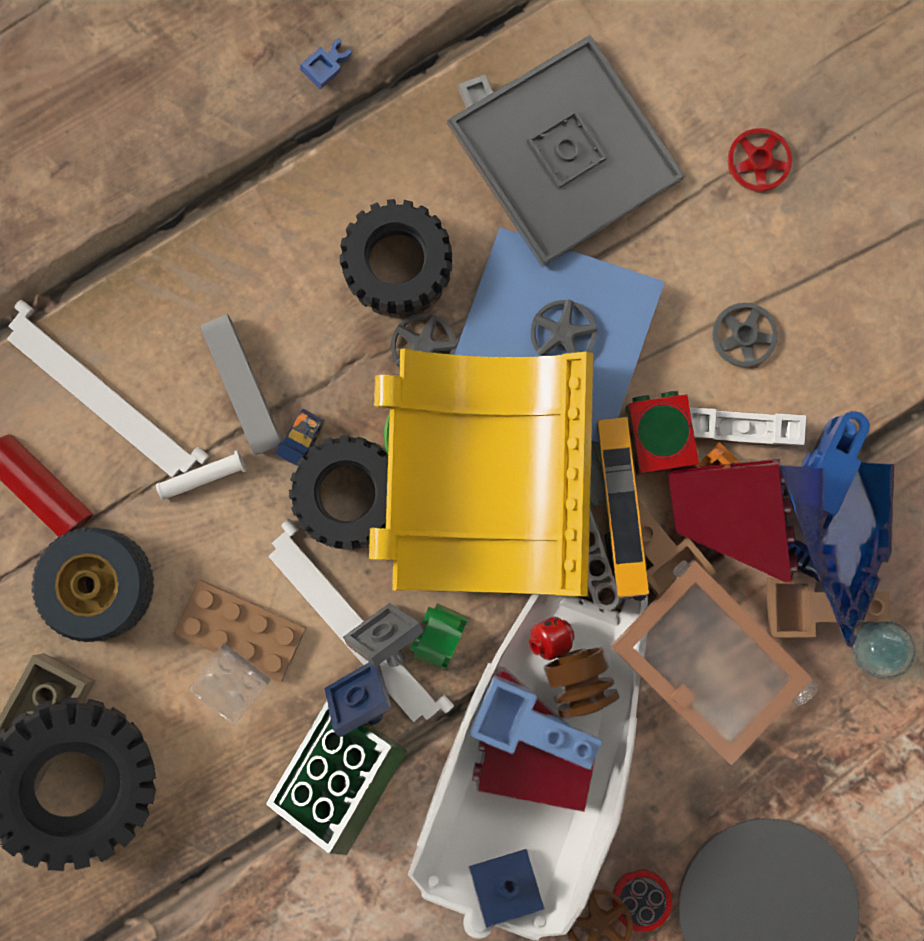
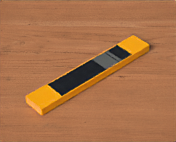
[597,417,649,598]

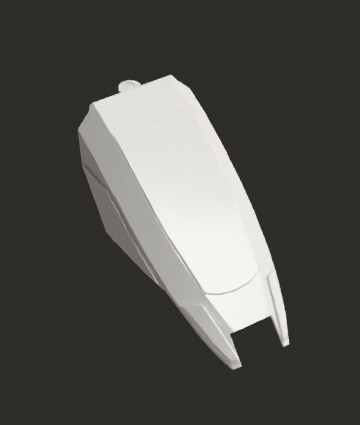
[407,594,648,941]

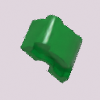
[409,603,469,671]

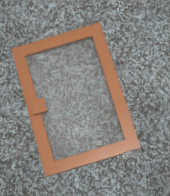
[610,560,818,766]

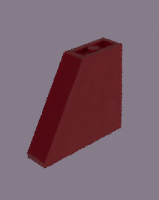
[669,459,798,583]
[472,667,596,812]

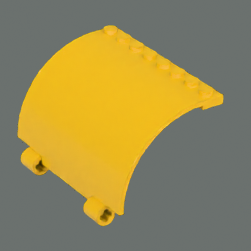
[369,349,593,596]

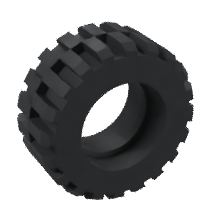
[339,199,452,317]
[289,435,388,550]

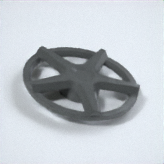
[531,299,597,357]
[712,303,778,367]
[391,314,456,368]

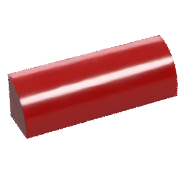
[0,434,94,537]

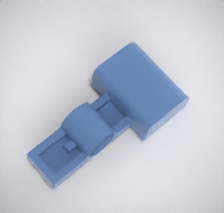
[469,676,602,769]

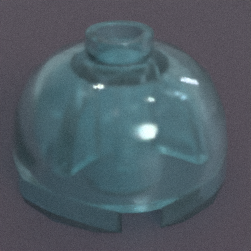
[853,621,916,679]

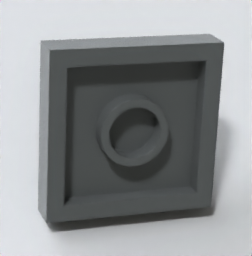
[343,603,424,668]

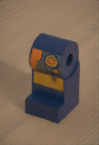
[275,409,324,466]

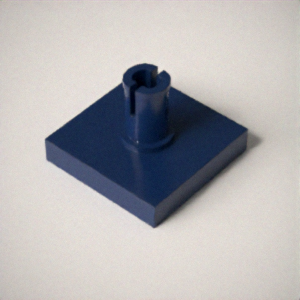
[324,662,391,737]
[468,849,544,928]

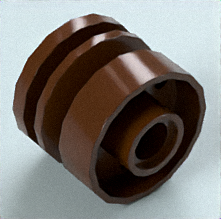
[543,647,620,718]

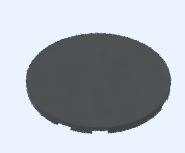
[678,818,859,941]

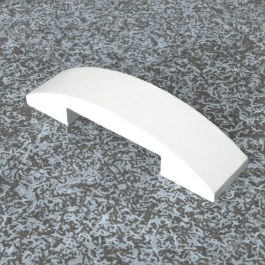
[690,407,806,445]

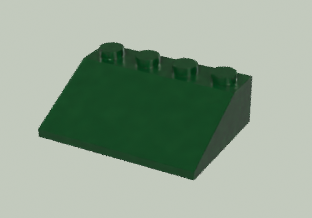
[266,701,408,855]

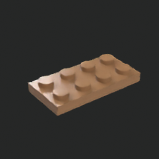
[173,580,306,683]

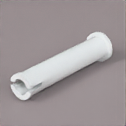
[156,450,246,501]

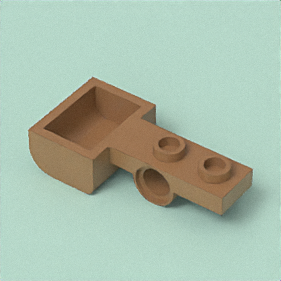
[606,499,717,609]
[767,577,890,638]

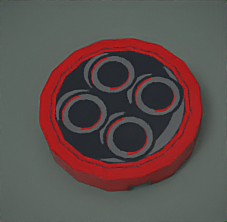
[612,869,672,932]

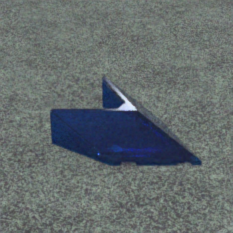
[780,462,894,648]

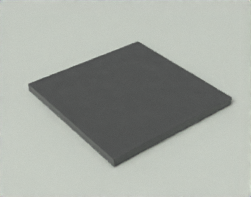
[447,35,685,267]

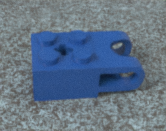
[789,411,870,518]

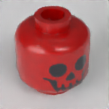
[529,616,575,661]

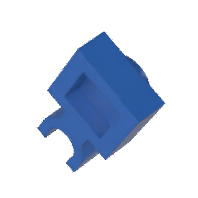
[300,38,352,89]

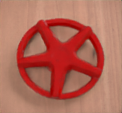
[728,128,792,193]

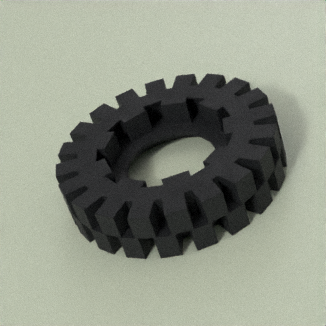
[0,697,156,871]

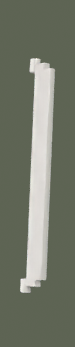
[7,300,210,478]
[268,519,454,722]

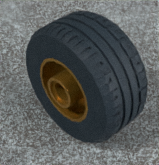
[31,528,154,642]

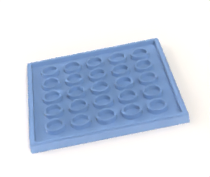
[454,227,665,445]

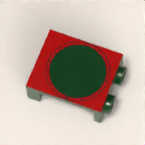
[626,391,699,475]

